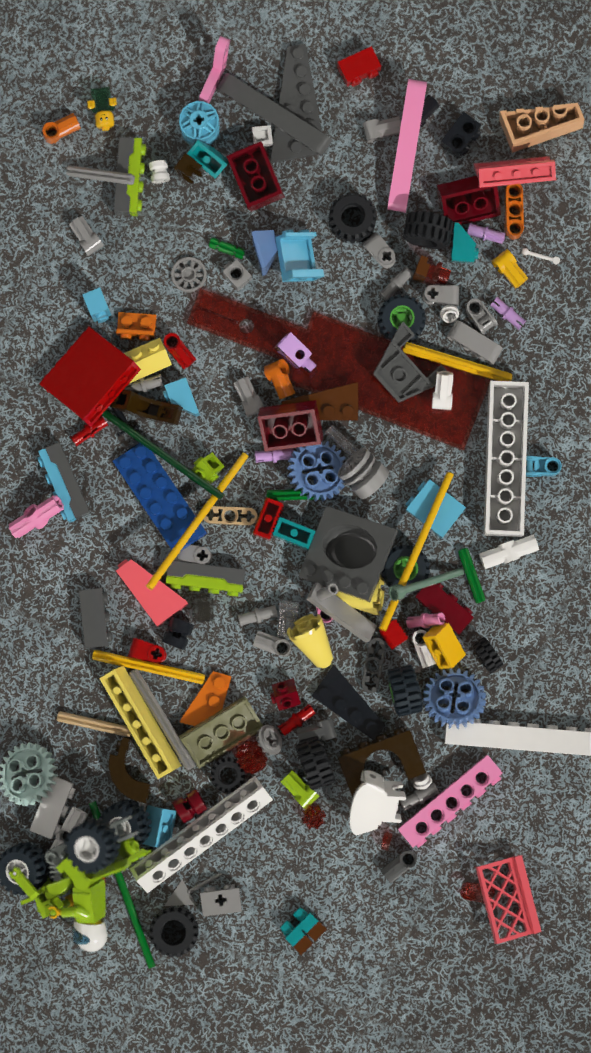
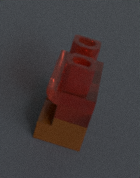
[412,255,451,286]

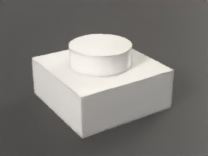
[252,125,273,146]

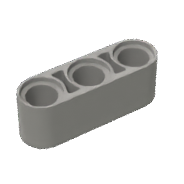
[446,320,503,365]

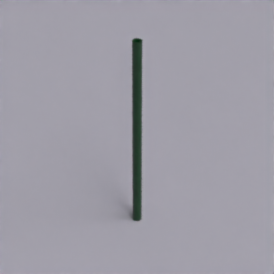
[102,410,224,500]

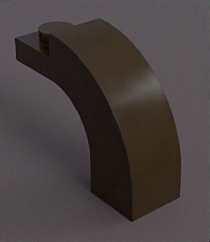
[111,390,183,426]
[109,737,151,803]

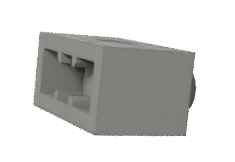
[200,884,242,917]

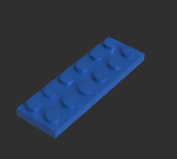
[113,443,207,552]

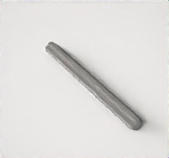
[129,669,196,770]

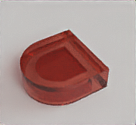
[380,829,393,851]

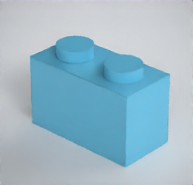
[82,287,111,323]

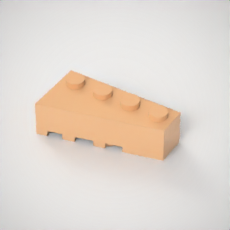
[499,103,585,153]

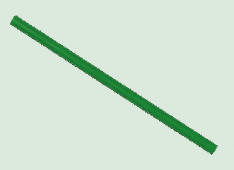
[88,801,156,969]

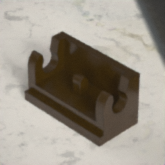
[174,153,204,184]

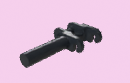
[111,407,146,451]

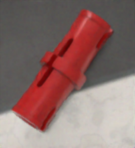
[70,415,109,446]
[278,704,316,736]

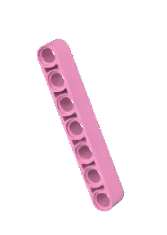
[387,79,427,213]

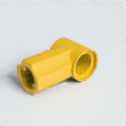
[491,249,528,289]

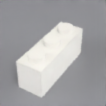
[29,777,76,839]

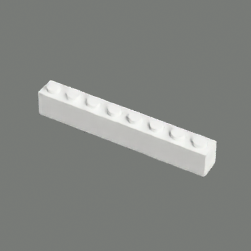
[444,719,591,756]

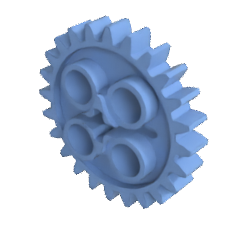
[287,441,346,502]
[423,668,486,729]

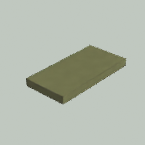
[179,696,263,769]

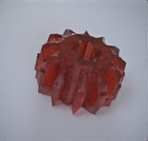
[235,740,268,774]

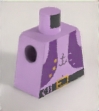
[274,332,316,373]

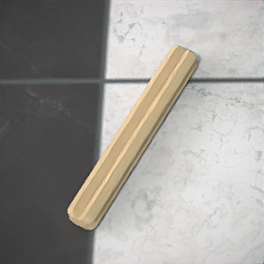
[57,711,132,737]

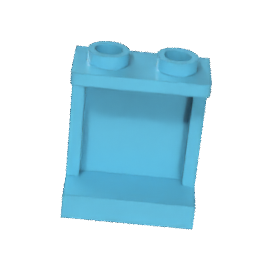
[275,230,324,282]
[405,479,466,539]

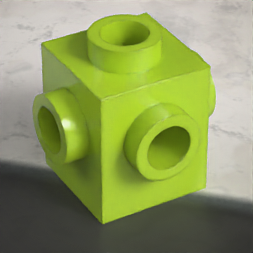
[192,452,225,484]

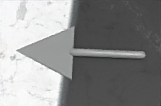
[164,873,222,906]

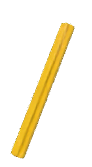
[403,342,513,381]
[92,650,205,684]

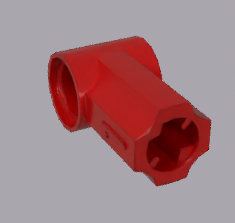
[163,333,197,370]

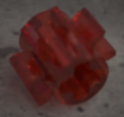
[301,805,326,830]

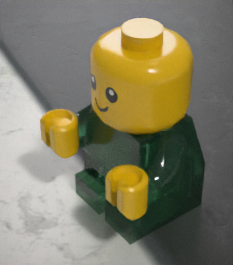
[87,87,117,131]

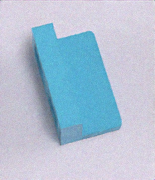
[142,805,177,848]

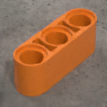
[504,184,524,240]

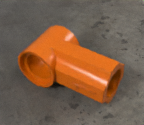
[42,113,81,144]
[264,359,295,400]

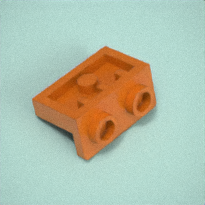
[116,312,157,341]

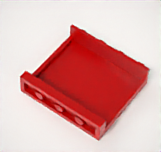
[39,327,141,427]

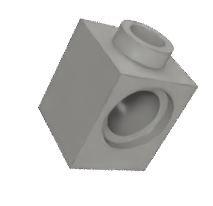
[222,259,252,292]

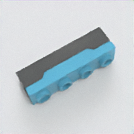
[37,442,91,523]

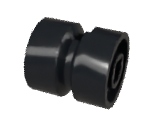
[162,616,195,651]

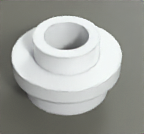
[440,305,459,323]
[413,773,432,790]

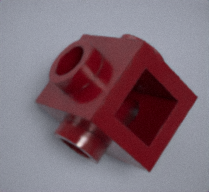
[270,678,301,711]

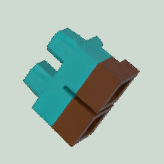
[280,907,327,955]

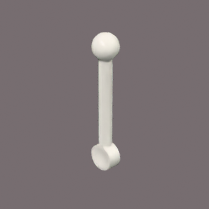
[522,248,560,264]

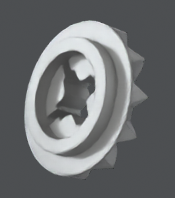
[256,725,282,756]

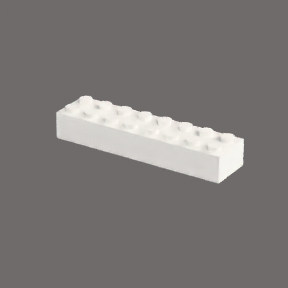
[483,381,529,537]

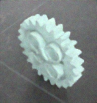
[0,742,58,806]

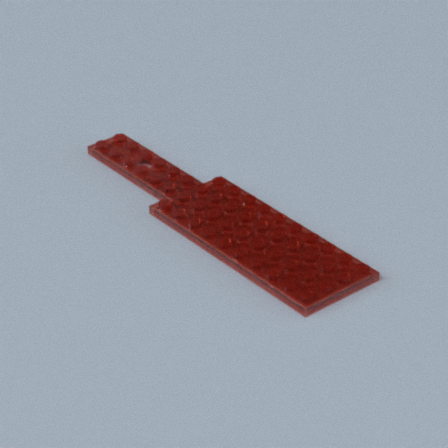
[187,289,491,451]

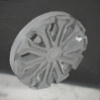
[171,257,207,293]

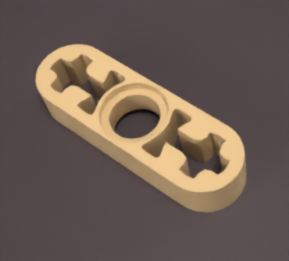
[203,506,258,526]

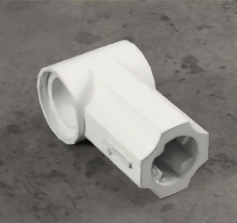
[432,371,453,410]
[411,630,436,668]

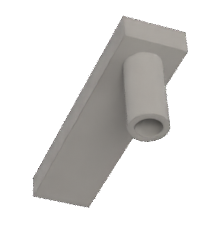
[306,582,377,643]

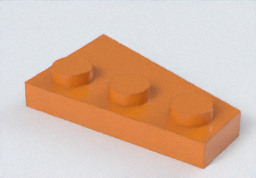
[179,671,232,726]

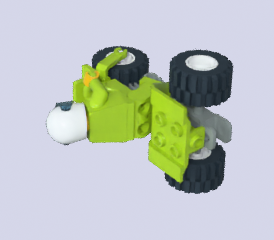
[0,799,152,952]

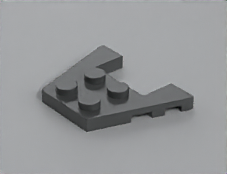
[373,322,447,403]

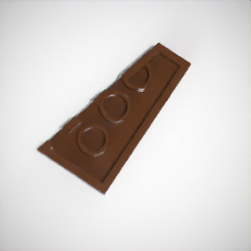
[282,382,359,420]

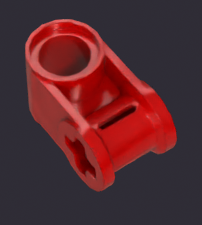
[128,638,167,664]

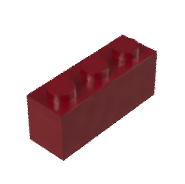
[414,583,474,636]

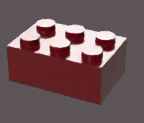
[227,141,285,212]
[258,400,323,452]

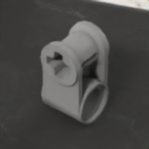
[361,232,396,268]
[422,285,459,307]
[465,298,498,335]
[174,544,213,565]

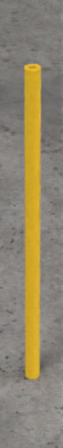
[146,452,248,590]
[379,472,454,631]

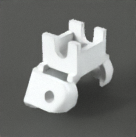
[349,770,406,835]

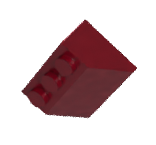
[437,175,501,225]

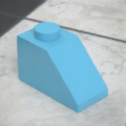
[163,377,200,417]

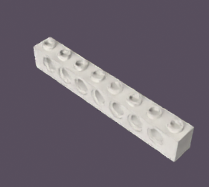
[130,776,273,893]

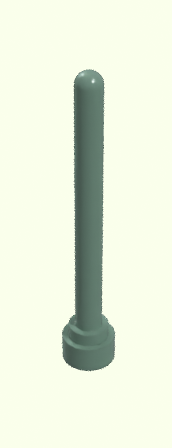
[388,568,465,601]

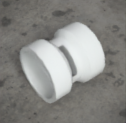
[149,160,170,184]

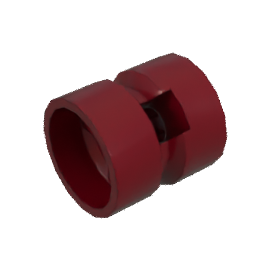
[172,788,208,824]

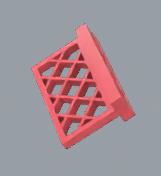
[474,156,556,188]
[475,855,541,944]

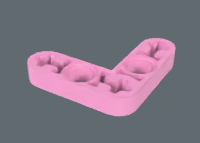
[198,36,230,103]

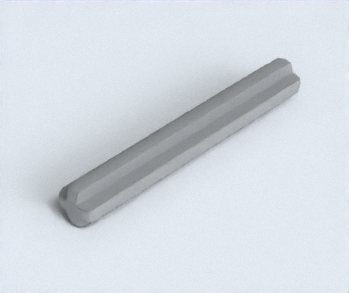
[66,165,135,185]

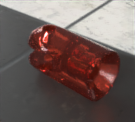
[460,882,495,904]

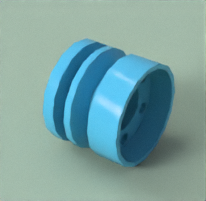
[179,101,220,146]

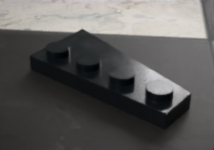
[312,665,385,740]

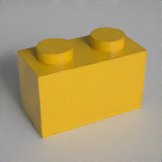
[422,623,466,669]

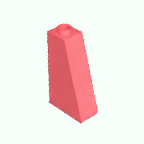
[116,559,189,627]

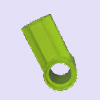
[281,770,320,810]

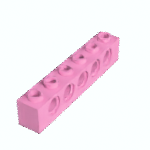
[398,755,502,848]

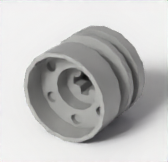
[338,448,389,499]

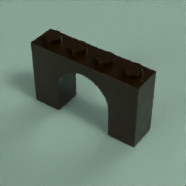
[336,726,426,798]

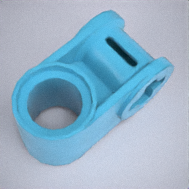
[526,456,562,477]

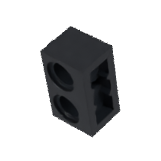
[440,111,482,159]

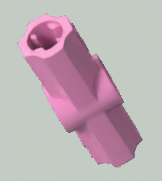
[9,495,64,538]

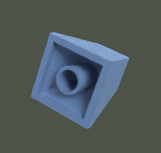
[251,230,279,276]

